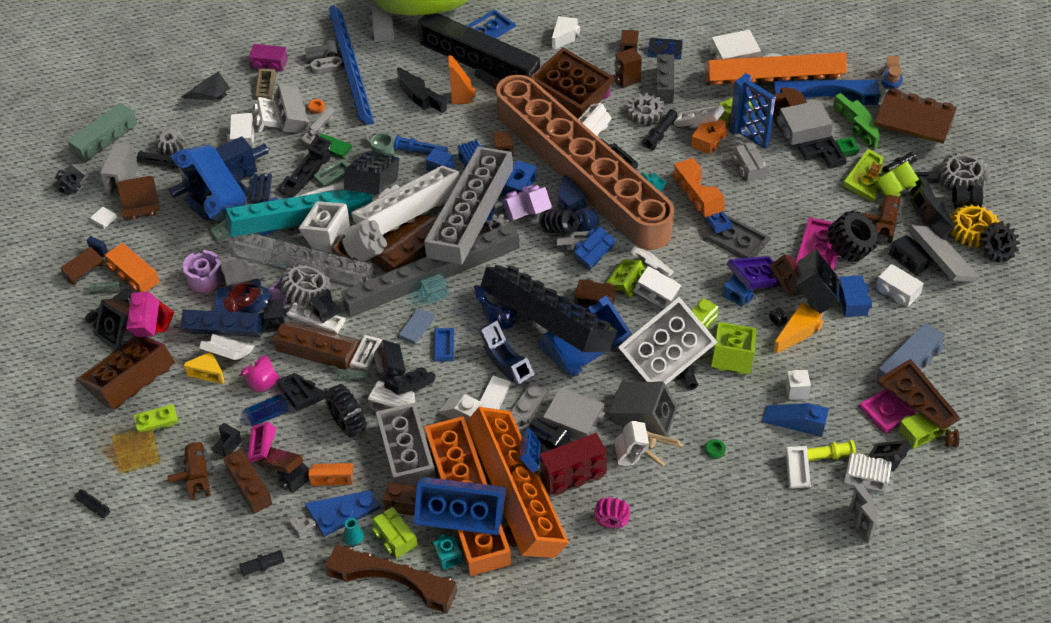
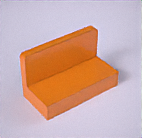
[309,463,353,486]

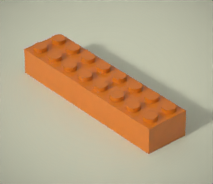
[704,52,847,85]
[466,407,569,558]
[424,416,511,576]

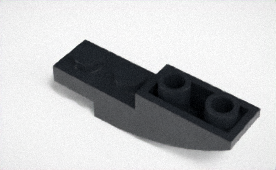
[397,67,447,113]
[910,177,955,240]

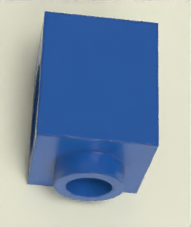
[723,274,754,307]

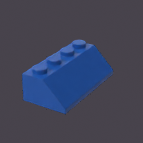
[414,477,506,535]

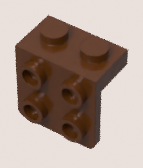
[118,176,160,220]

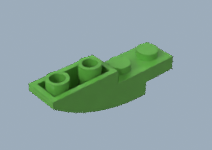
[833,93,879,150]

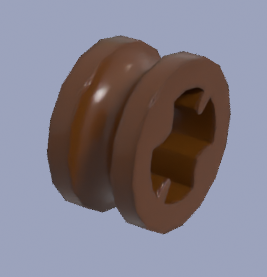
[945,429,960,448]

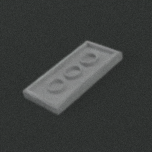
[908,225,979,282]

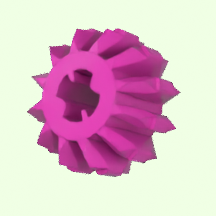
[594,496,630,529]

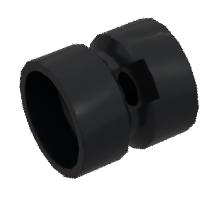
[952,185,983,209]

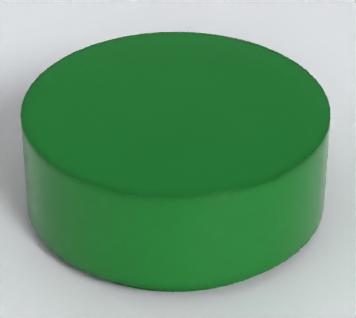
[705,439,726,459]

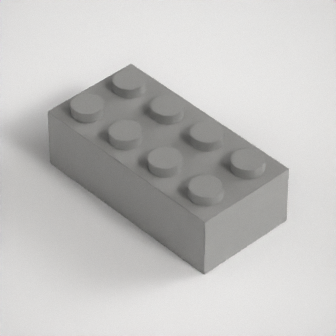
[376,403,435,486]

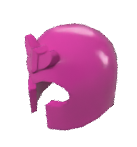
[240,355,280,392]

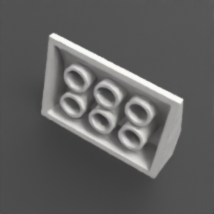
[618,297,718,385]

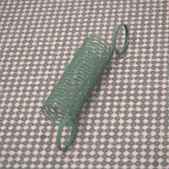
[89,281,121,293]
[328,365,378,382]

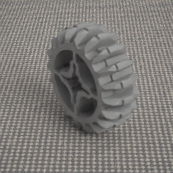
[939,152,989,191]
[279,264,331,308]

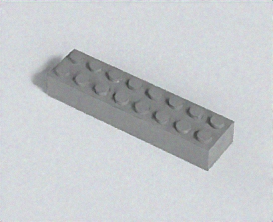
[424,146,513,265]

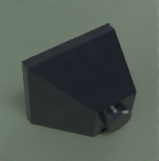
[181,72,230,100]
[94,298,130,350]

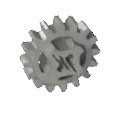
[627,93,665,125]

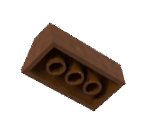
[273,321,361,370]

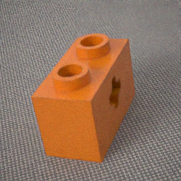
[691,119,727,154]

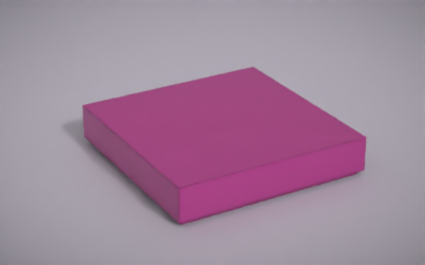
[859,389,917,434]

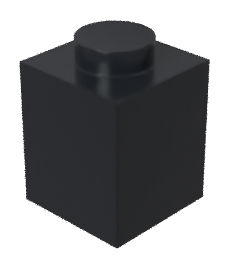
[264,299,286,330]
[277,463,310,493]

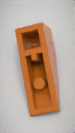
[448,56,475,104]

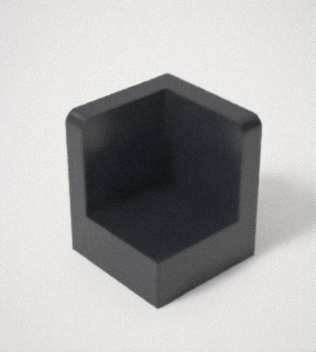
[310,289,341,323]
[212,423,242,457]

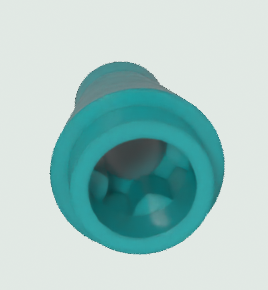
[343,518,364,545]

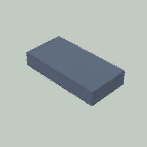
[399,308,435,345]

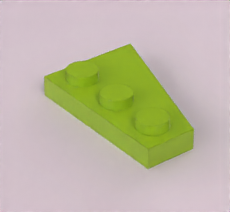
[842,149,883,202]

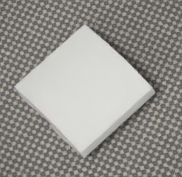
[199,334,254,360]

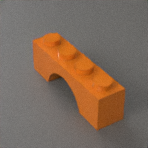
[672,158,725,217]

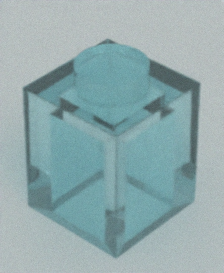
[419,273,450,304]

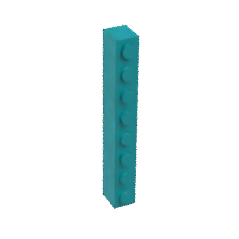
[225,189,373,237]

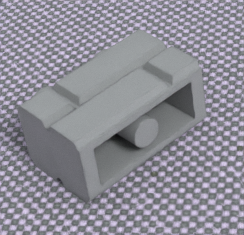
[732,142,768,182]

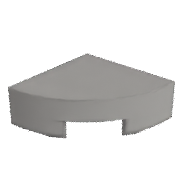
[288,517,317,537]

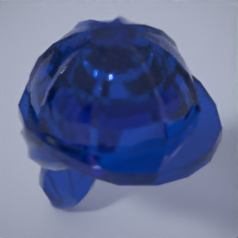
[474,285,518,330]

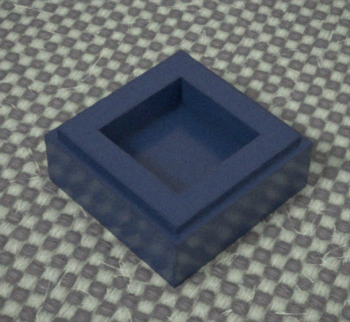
[87,236,108,257]

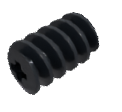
[539,210,579,233]

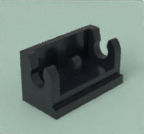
[889,235,933,276]

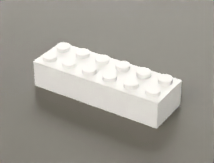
[351,165,461,236]

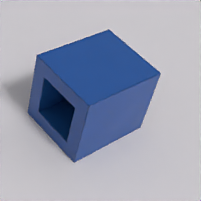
[425,148,455,172]

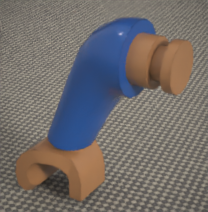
[881,55,903,90]

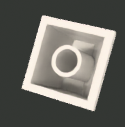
[299,201,350,260]

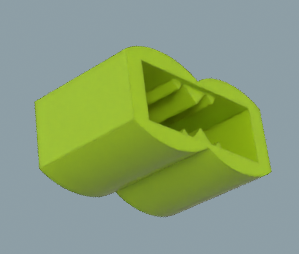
[874,161,919,197]

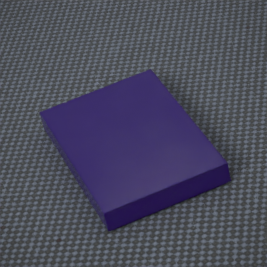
[726,256,782,290]

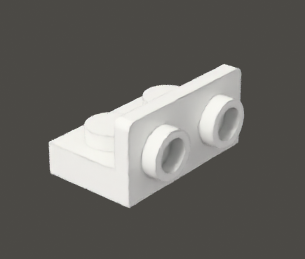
[252,97,281,132]

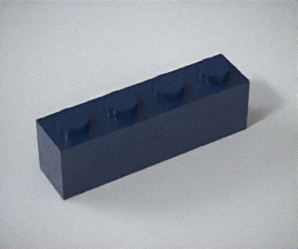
[180,309,264,337]

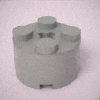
[343,220,387,263]

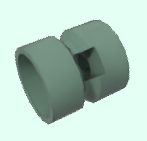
[370,133,395,157]

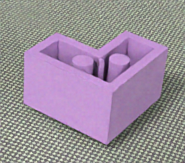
[501,185,552,220]

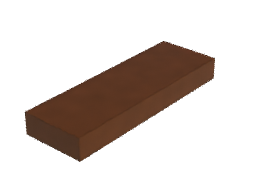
[256,447,304,474]

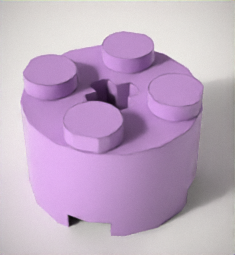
[183,250,224,294]

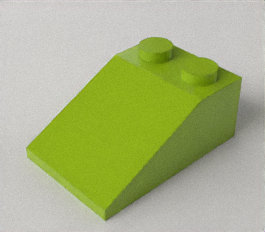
[711,322,757,374]

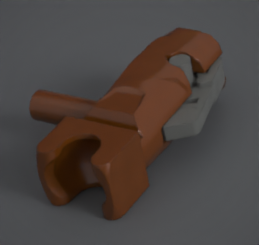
[862,195,903,243]
[167,442,213,500]

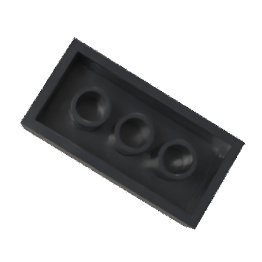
[344,151,399,195]

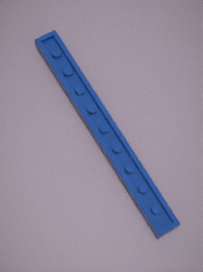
[329,5,375,125]

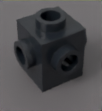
[53,165,85,195]

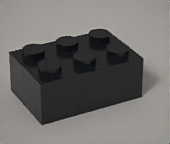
[796,249,839,314]

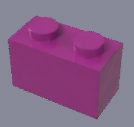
[248,44,288,71]

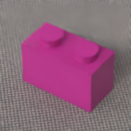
[126,292,159,337]

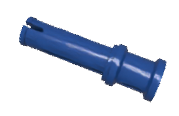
[394,135,448,154]

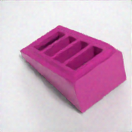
[248,422,276,463]

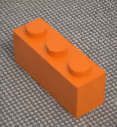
[105,243,160,292]

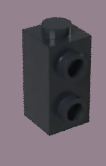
[374,340,406,382]

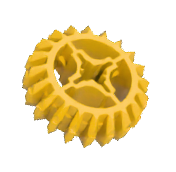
[950,204,999,249]

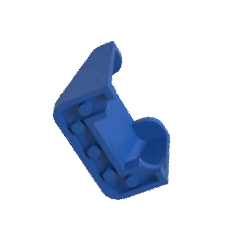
[171,145,247,222]
[537,296,632,377]

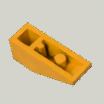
[774,303,824,353]

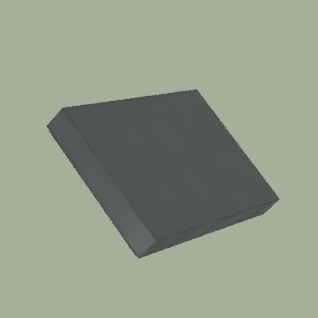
[703,214,771,258]

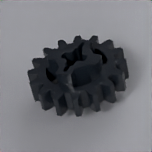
[979,221,1020,262]

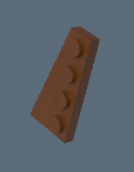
[877,359,960,431]

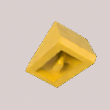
[184,352,225,384]

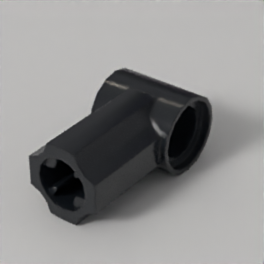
[529,418,571,449]

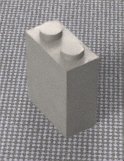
[777,100,833,145]
[100,143,138,198]
[543,387,606,440]

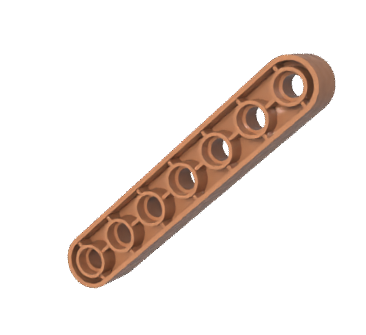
[496,75,674,250]

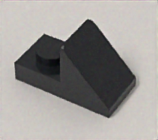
[868,440,912,471]

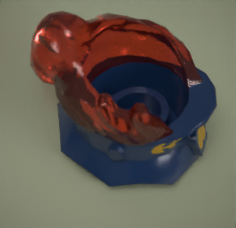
[223,279,271,313]

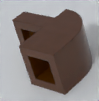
[766,87,807,112]

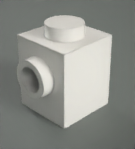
[785,370,811,400]

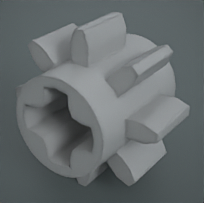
[487,214,509,231]

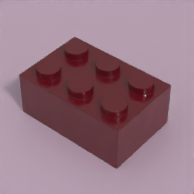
[539,433,607,495]

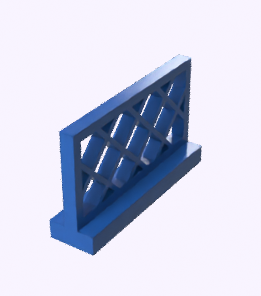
[729,73,776,149]

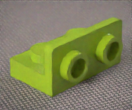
[606,259,646,298]
[134,404,179,433]

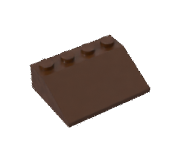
[530,47,615,119]
[874,89,957,144]
[370,214,437,273]
[76,336,175,410]

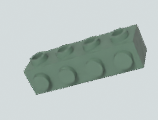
[67,103,137,162]

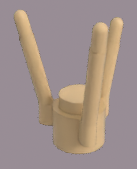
[644,431,683,466]

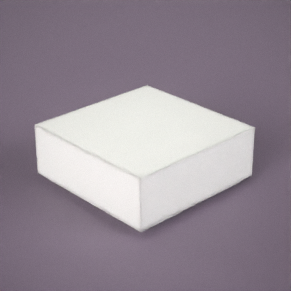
[90,207,117,229]

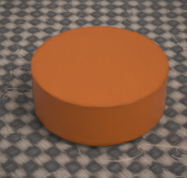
[308,99,325,114]

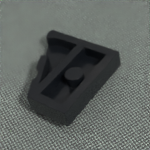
[277,373,328,411]

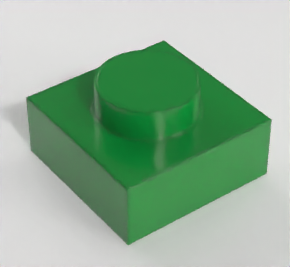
[836,137,859,156]

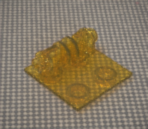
[111,429,161,474]

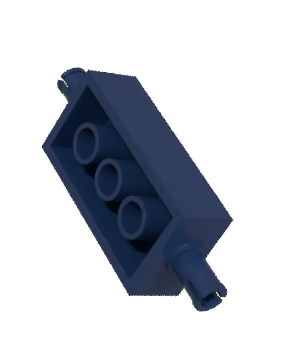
[168,136,269,198]

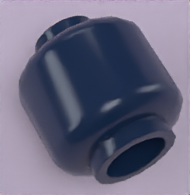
[574,208,599,232]

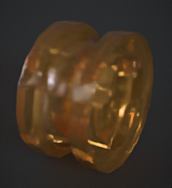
[867,161,882,179]

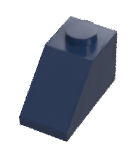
[557,175,586,213]

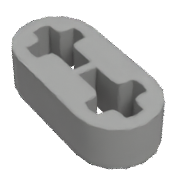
[311,56,343,74]

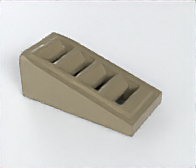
[255,68,277,99]

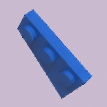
[305,490,380,537]

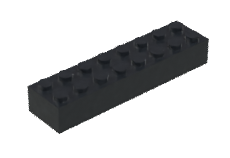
[418,13,540,81]
[480,265,617,352]

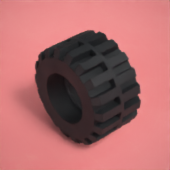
[827,210,879,262]

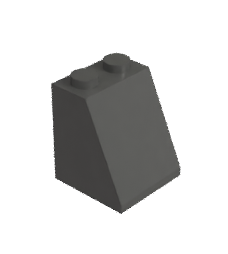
[609,381,678,437]

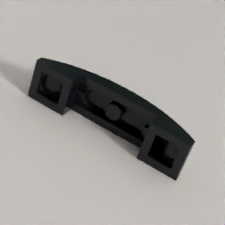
[277,135,332,198]

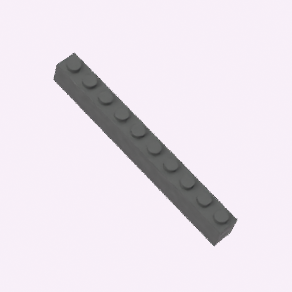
[341,223,519,317]

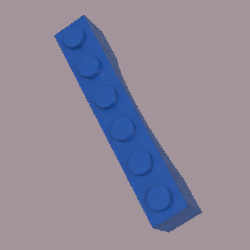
[773,80,880,105]

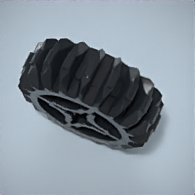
[324,384,367,437]

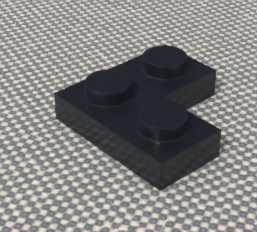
[799,136,847,168]

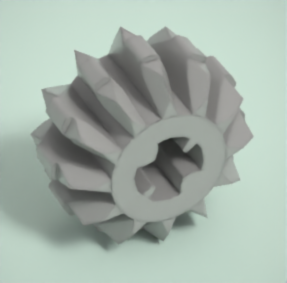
[155,129,185,155]

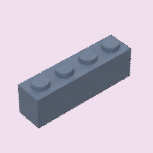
[876,323,945,379]

